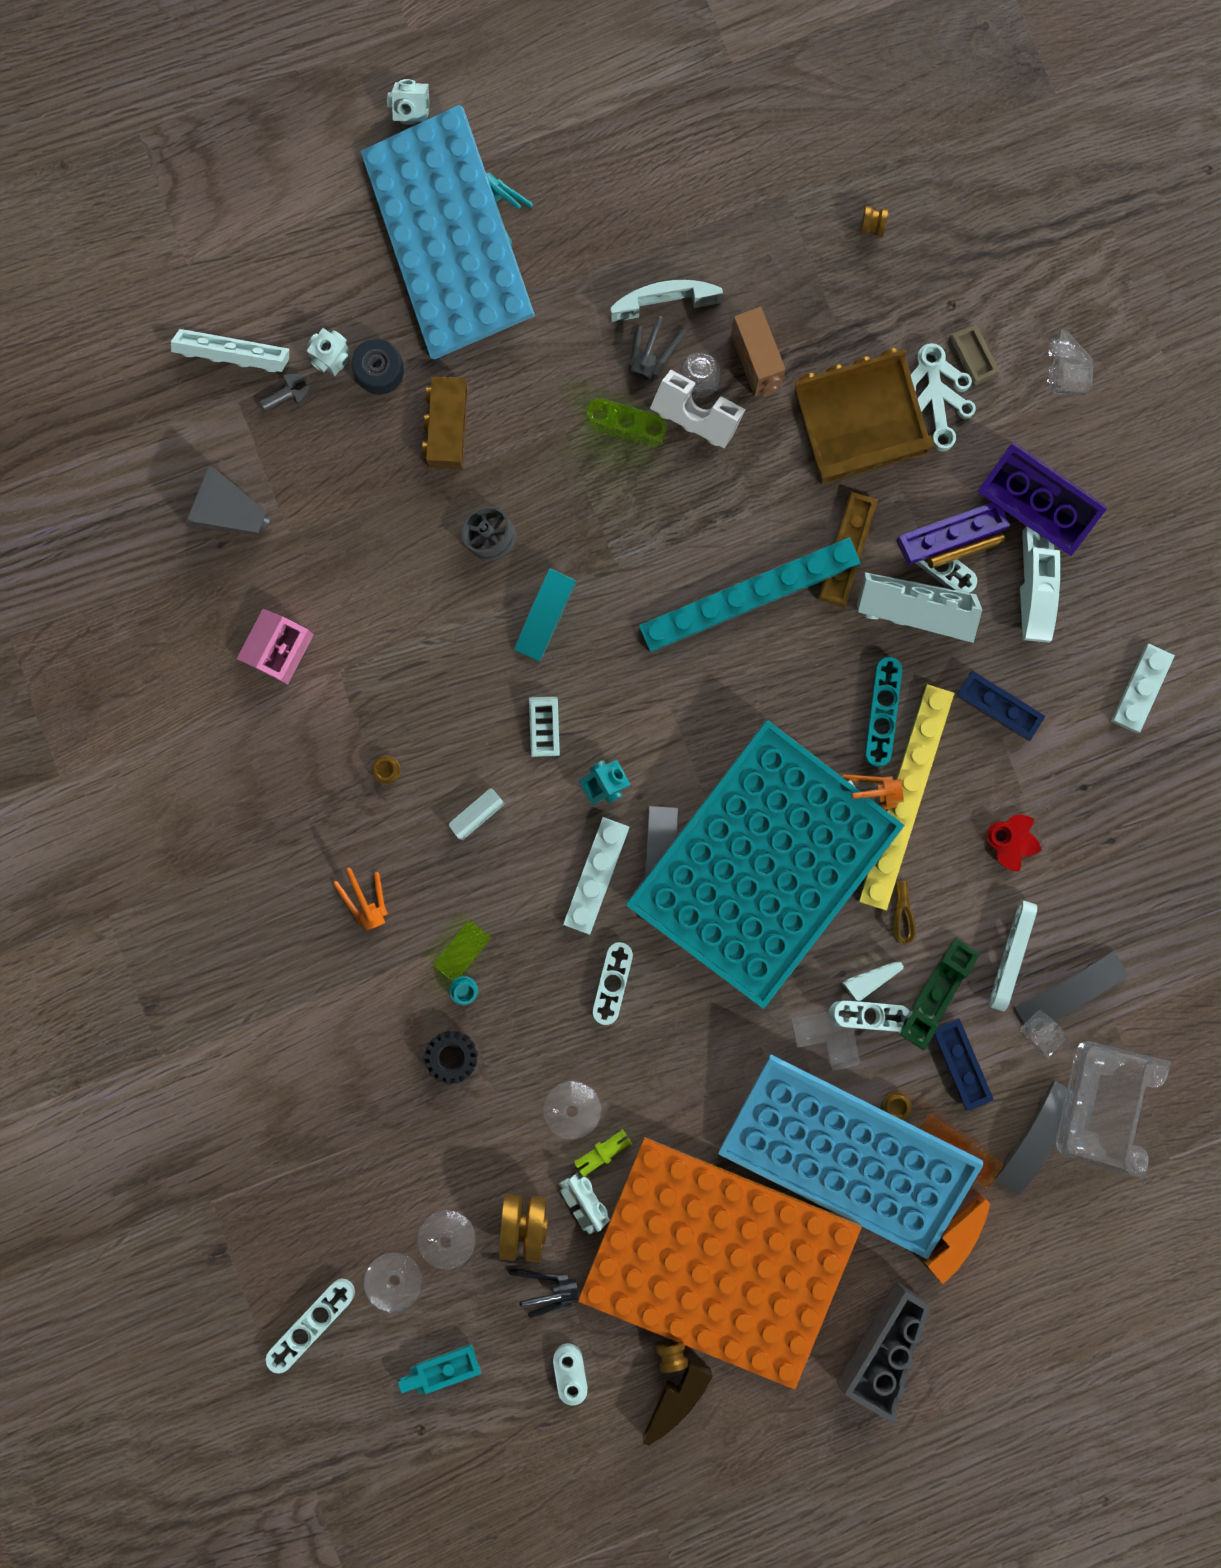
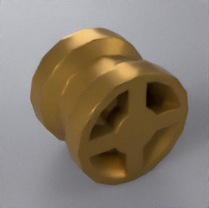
[860,205,888,237]
[656,1340,689,1373]

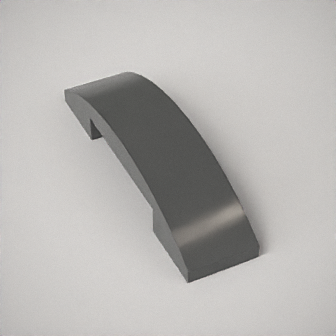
[642,806,678,920]
[1014,950,1128,1032]
[994,1080,1080,1195]

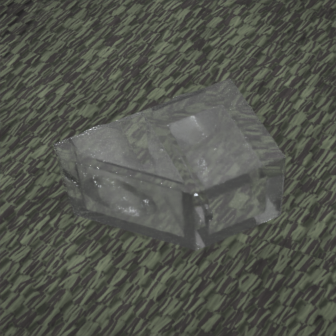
[1047,329,1093,396]

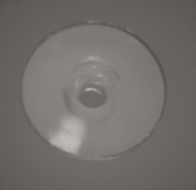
[544,1081,601,1139]
[418,1210,476,1269]
[364,1252,423,1313]

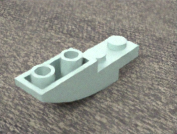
[1020,526,1060,643]

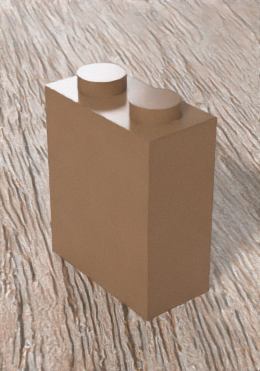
[731,307,786,396]

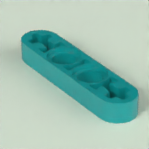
[864,657,902,768]

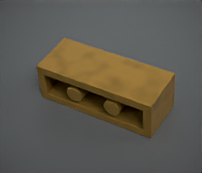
[422,377,468,469]

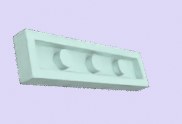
[171,329,289,372]
[563,817,630,935]

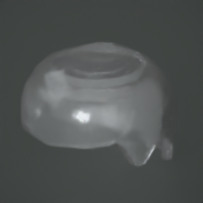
[678,353,721,399]

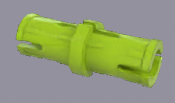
[574,1129,633,1177]

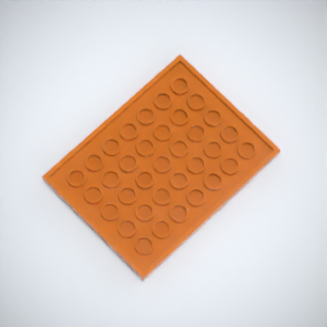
[578,1137,862,1390]

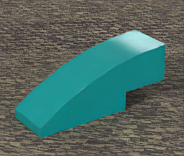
[514,568,576,662]

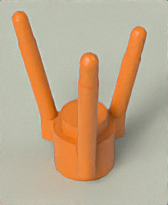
[841,774,904,810]
[333,868,388,931]

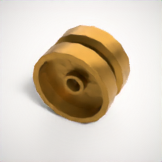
[499,1193,548,1263]

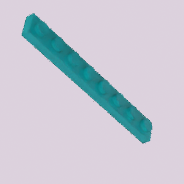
[639,537,861,653]

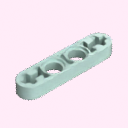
[989,900,1037,1012]
[266,1279,355,1373]

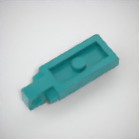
[398,1343,481,1394]

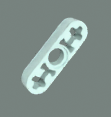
[915,560,977,593]
[593,942,633,1025]
[829,1001,909,1032]

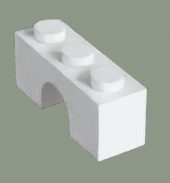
[650,370,746,449]

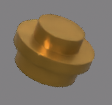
[371,756,401,784]
[882,1092,912,1120]

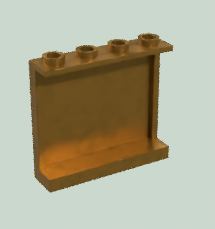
[795,348,934,485]

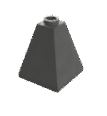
[186,466,270,535]

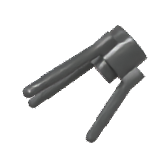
[629,316,686,380]

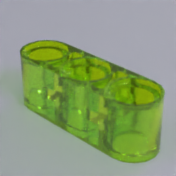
[587,398,666,447]

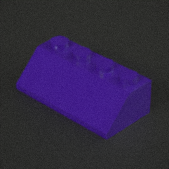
[977,441,1107,556]

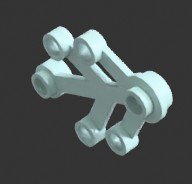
[911,343,976,451]

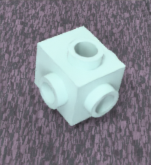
[387,79,429,125]
[307,328,351,376]

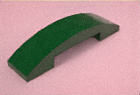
[899,938,980,1051]

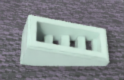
[529,697,560,757]
[842,962,904,1001]

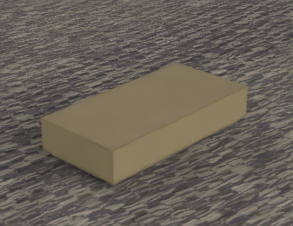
[949,323,1001,387]

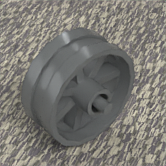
[461,506,517,562]

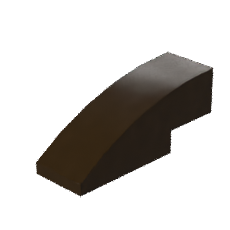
[643,1359,713,1446]

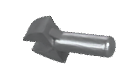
[260,374,312,411]

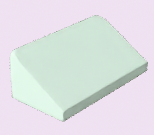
[449,789,504,840]

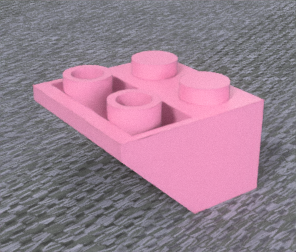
[237,609,314,685]

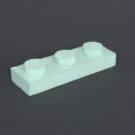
[1111,644,1175,733]

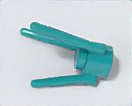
[486,172,533,245]

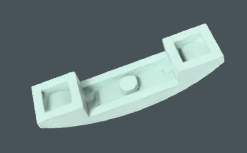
[611,280,723,322]

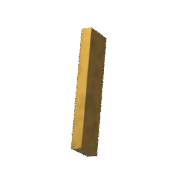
[818,491,878,608]

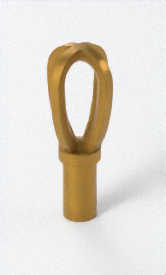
[893,881,916,944]

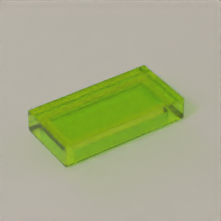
[433,920,492,981]

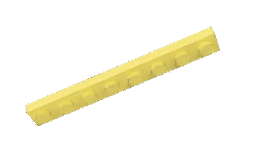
[858,684,954,910]

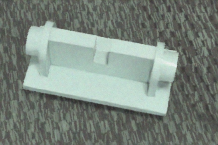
[559,1170,610,1234]

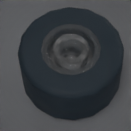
[351,338,405,395]

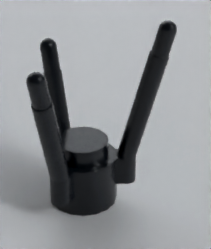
[509,1270,579,1318]

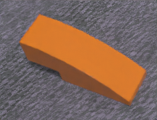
[923,1195,990,1284]

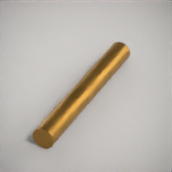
[927,533,1005,568]

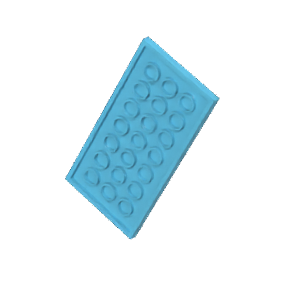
[361,105,535,360]
[718,1054,983,1259]

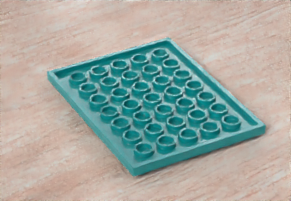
[626,720,905,1009]

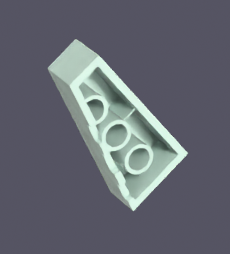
[857,572,982,643]

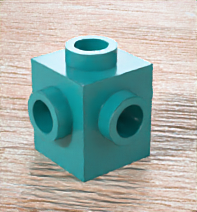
[578,760,631,806]

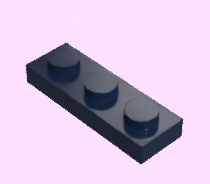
[956,671,1045,741]
[934,1018,994,1111]

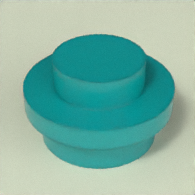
[449,976,478,1005]

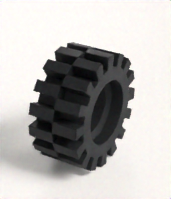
[424,1030,478,1085]

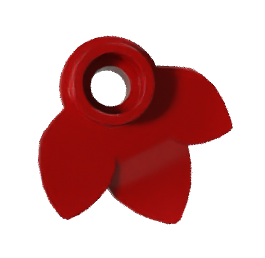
[986,814,1042,872]

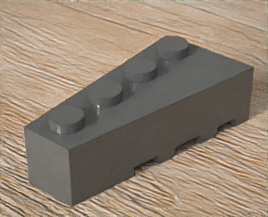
[836,1282,930,1424]

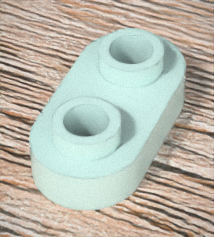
[553,1343,588,1406]

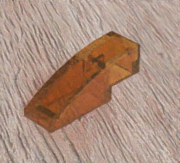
[920,1114,1004,1189]

